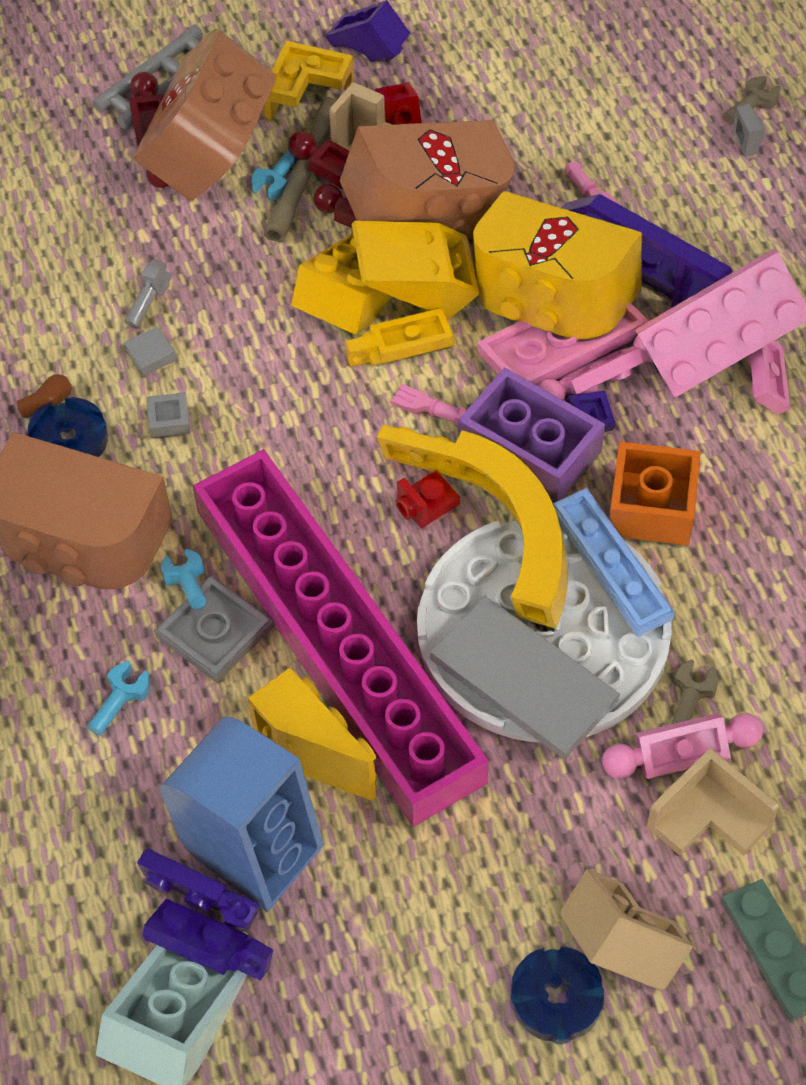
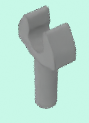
[124,259,172,328]

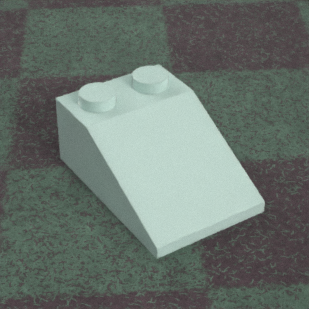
[96,945,247,1085]

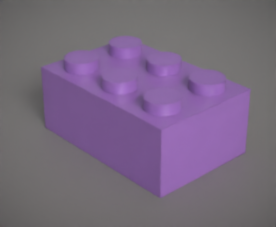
[458,367,605,503]

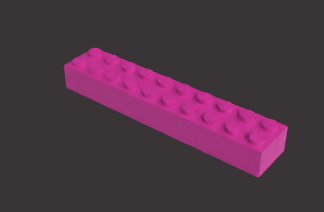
[193,449,489,827]

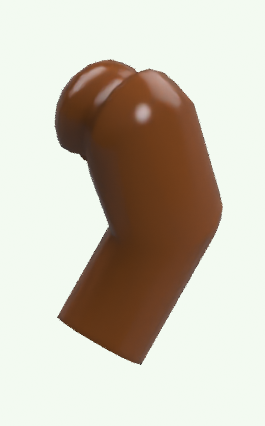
[17,374,72,418]

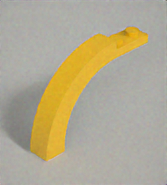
[377,424,569,629]

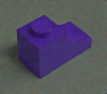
[325,0,411,62]

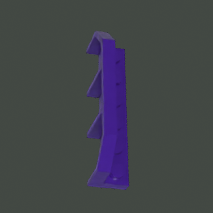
[561,194,733,308]

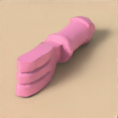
[564,162,617,203]
[390,384,467,426]

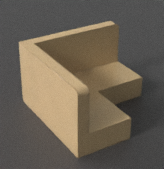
[329,82,391,151]
[646,748,779,856]
[560,868,693,990]

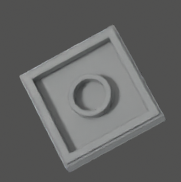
[154,575,274,684]

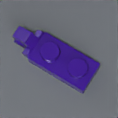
[137,848,260,933]
[142,898,273,981]

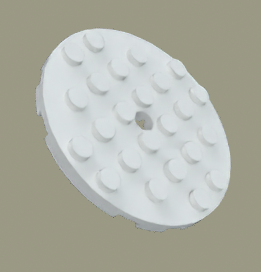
[417,521,671,742]

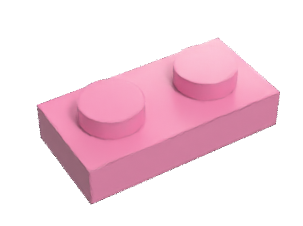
[747,340,791,414]

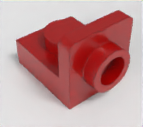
[375,82,422,125]
[395,470,460,529]

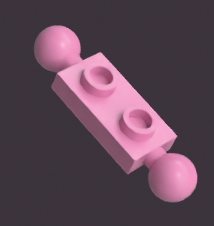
[537,336,653,400]
[602,713,763,779]

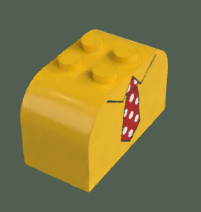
[473,191,642,340]

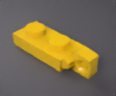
[345,308,455,367]

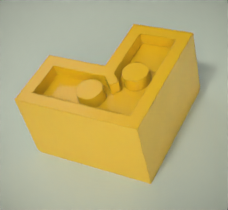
[264,41,354,120]

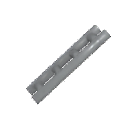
[93,25,203,129]

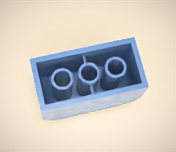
[160,717,324,912]

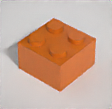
[609,441,701,546]

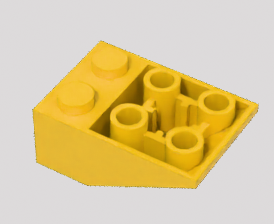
[351,221,480,319]
[291,233,392,335]
[248,668,377,801]

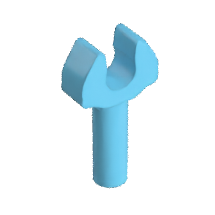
[252,149,298,201]
[160,549,206,610]
[87,661,150,736]

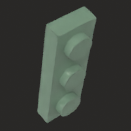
[721,878,806,1023]

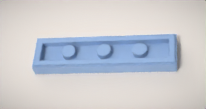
[553,488,675,637]

